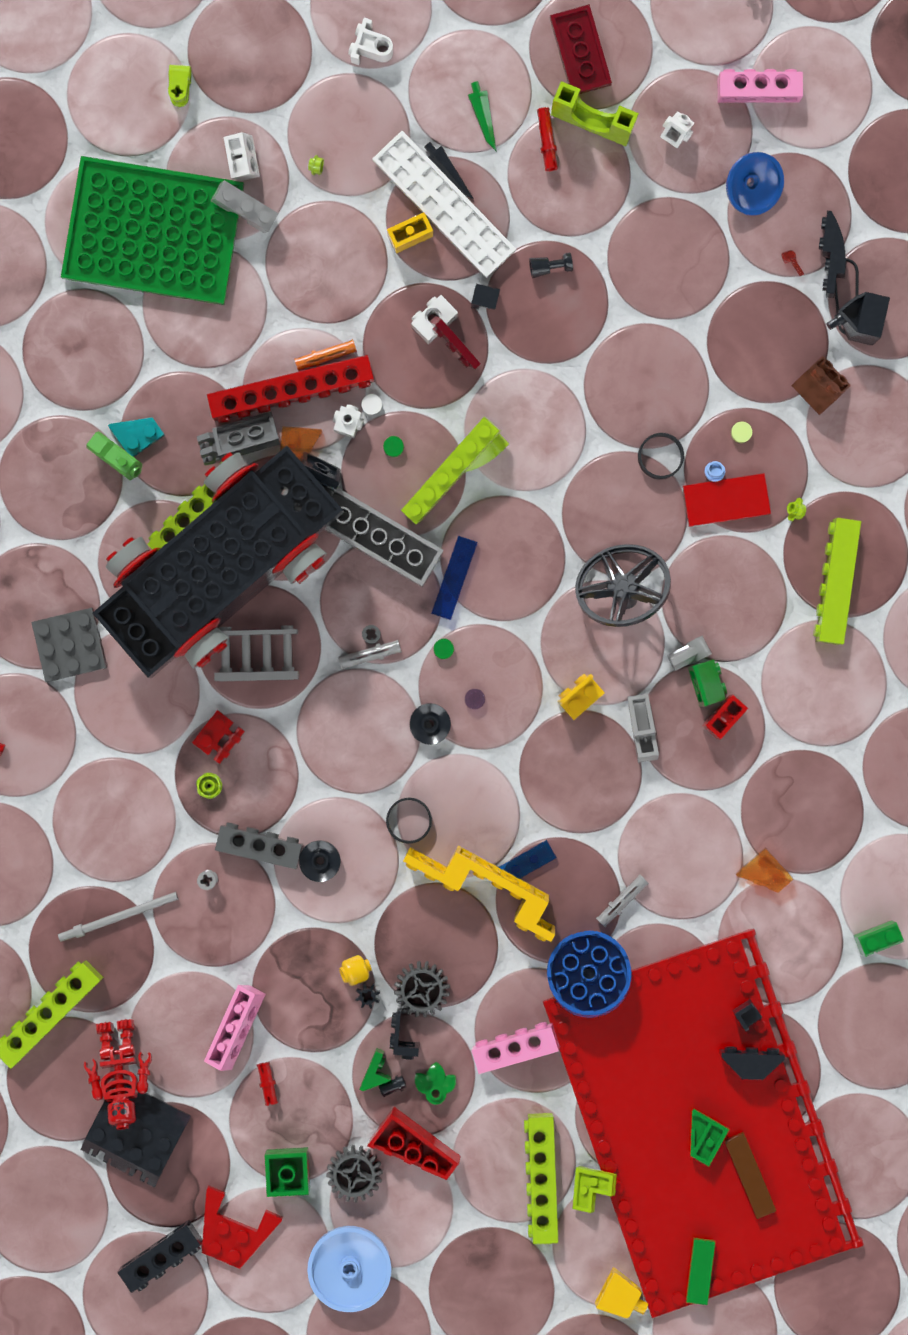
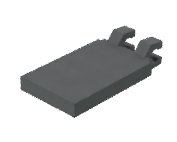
[197,412,280,466]

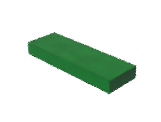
[686,1238,715,1305]

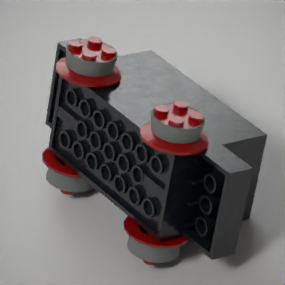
[92,446,344,678]

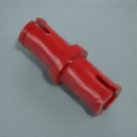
[257,1061,279,1106]

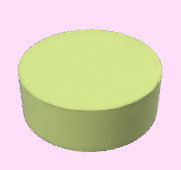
[731,422,752,443]

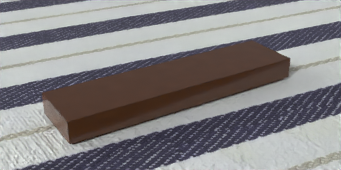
[724,1132,776,1219]

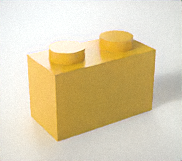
[387,212,433,254]

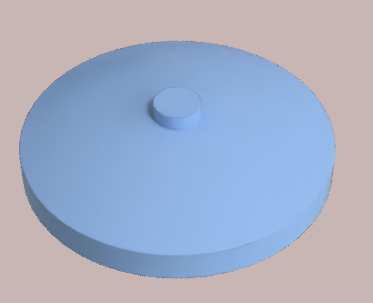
[307,1226,392,1312]

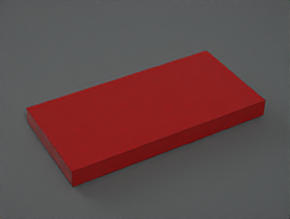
[682,473,771,527]

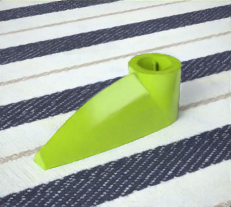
[466,434,509,472]

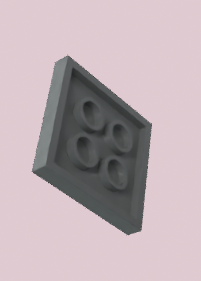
[31,608,107,682]

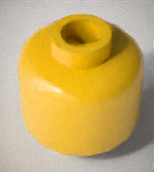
[339,955,372,986]

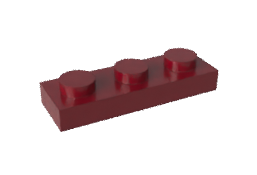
[430,316,481,369]

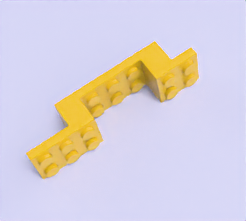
[403,845,555,942]

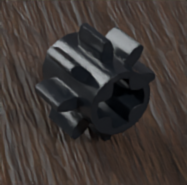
[355,982,380,1009]

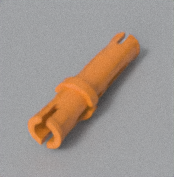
[294,339,357,371]

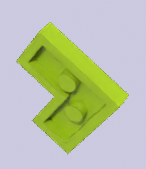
[572,1166,617,1213]

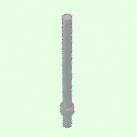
[58,892,179,942]

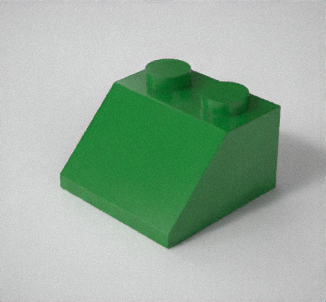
[688,659,728,706]

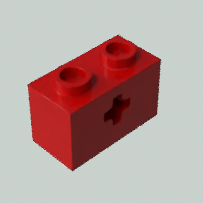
[702,694,748,740]

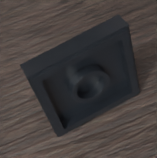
[300,452,341,490]

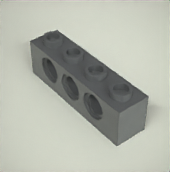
[215,822,303,869]

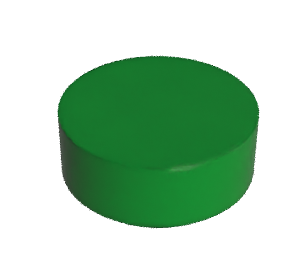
[383,436,404,458]
[433,639,454,659]

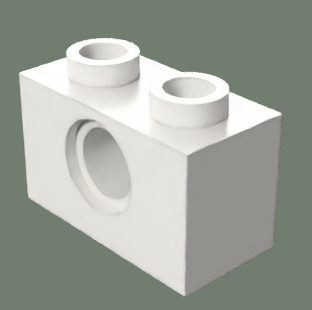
[411,295,458,345]

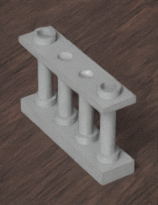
[214,626,299,681]

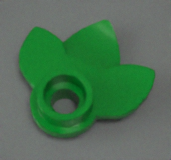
[415,1062,456,1105]

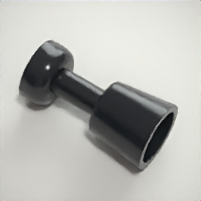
[529,252,573,279]

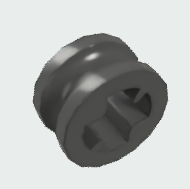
[362,625,381,644]

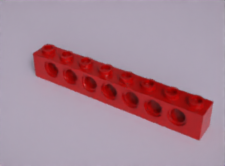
[207,355,374,423]

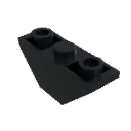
[719,1046,785,1080]

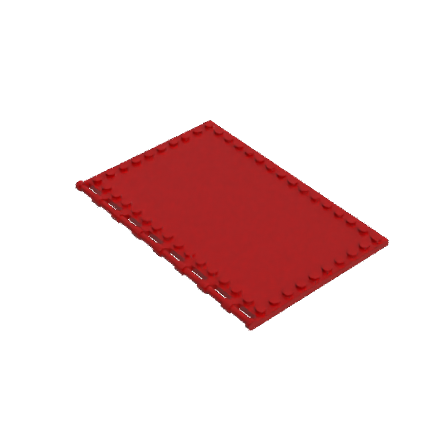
[543,928,864,1318]

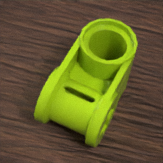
[168,65,192,107]

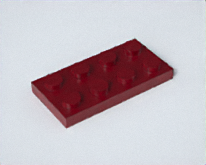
[550,4,612,94]

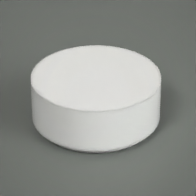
[361,394,382,416]

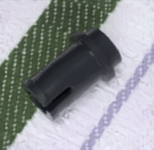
[379,1075,407,1097]

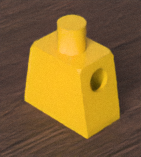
[595,1267,648,1318]

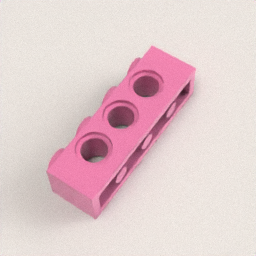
[717,69,803,103]
[204,985,266,1071]
[471,1022,560,1074]

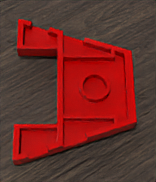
[202,1185,283,1269]

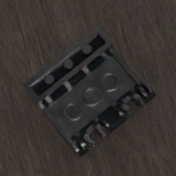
[80,1085,191,1188]

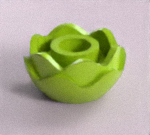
[196,773,222,799]

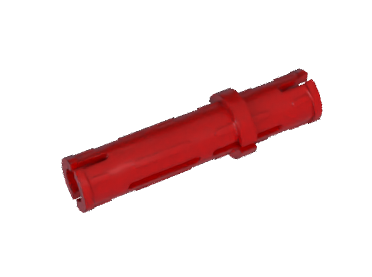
[537,107,558,172]

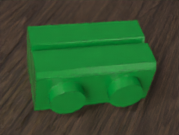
[853,920,904,957]

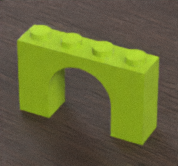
[551,81,639,146]

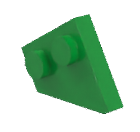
[690,1109,729,1166]

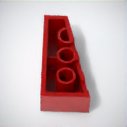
[367,1107,461,1180]

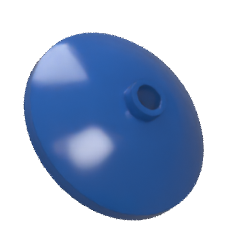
[726,152,784,215]

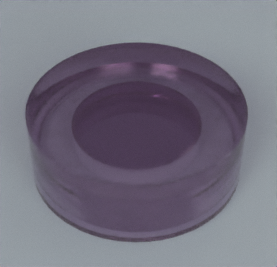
[464,689,485,709]

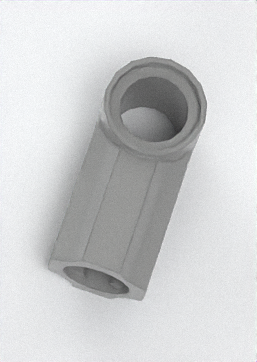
[667,636,712,671]

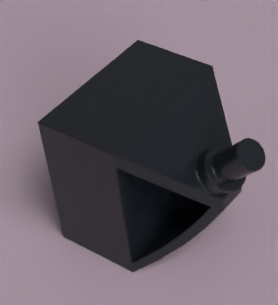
[826,292,890,345]

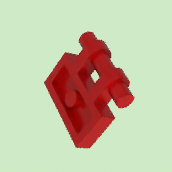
[192,710,245,764]

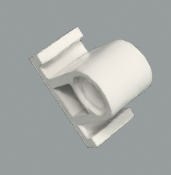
[348,18,393,65]

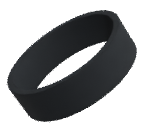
[638,433,684,479]
[386,797,432,844]

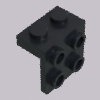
[389,1008,419,1060]

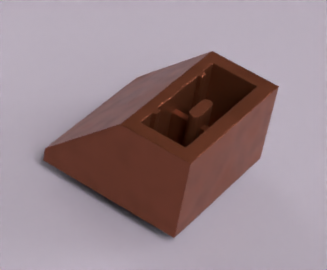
[791,356,851,415]

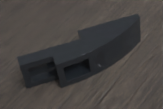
[819,210,846,298]

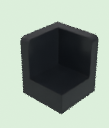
[471,284,500,310]
[733,999,762,1031]

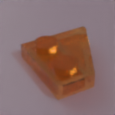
[280,426,322,460]
[736,847,794,893]

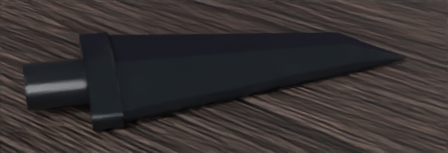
[424,142,474,199]

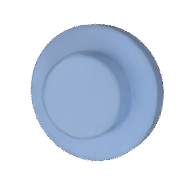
[704,461,725,482]

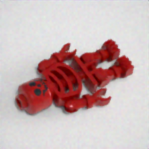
[84,1019,152,1130]

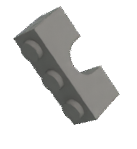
[211,180,279,233]

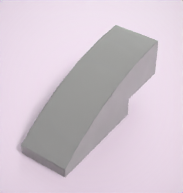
[628,694,659,763]

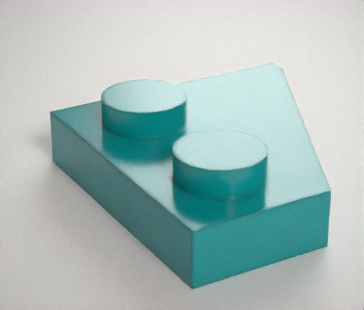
[108,417,165,457]

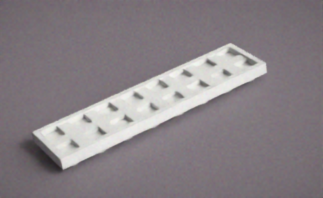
[372,131,516,279]

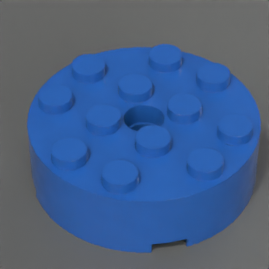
[547,931,631,1018]

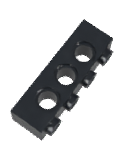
[117,1220,203,1293]

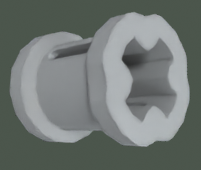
[197,870,218,890]

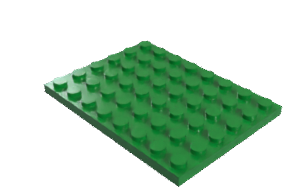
[61,156,245,305]

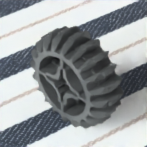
[394,961,450,1018]
[326,1145,383,1203]

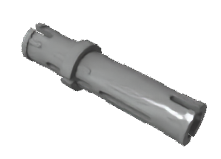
[338,640,402,669]
[596,874,649,927]

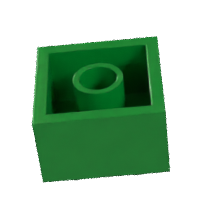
[264,1147,310,1197]

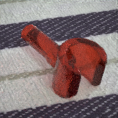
[781,250,804,276]

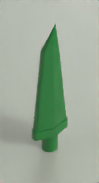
[468,81,497,152]

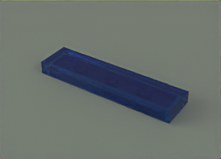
[431,535,478,620]

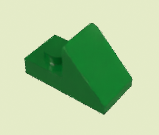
[359,1048,391,1091]

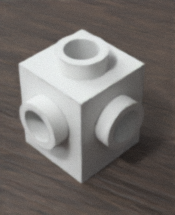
[660,111,694,148]
[333,405,364,438]

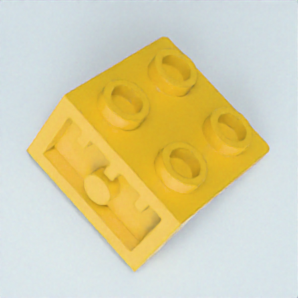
[557,673,605,720]

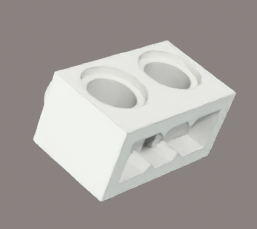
[224,132,260,181]

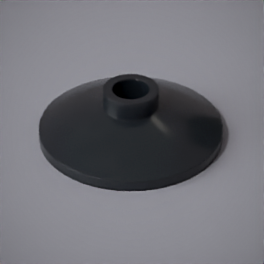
[409,703,451,745]
[299,840,341,882]

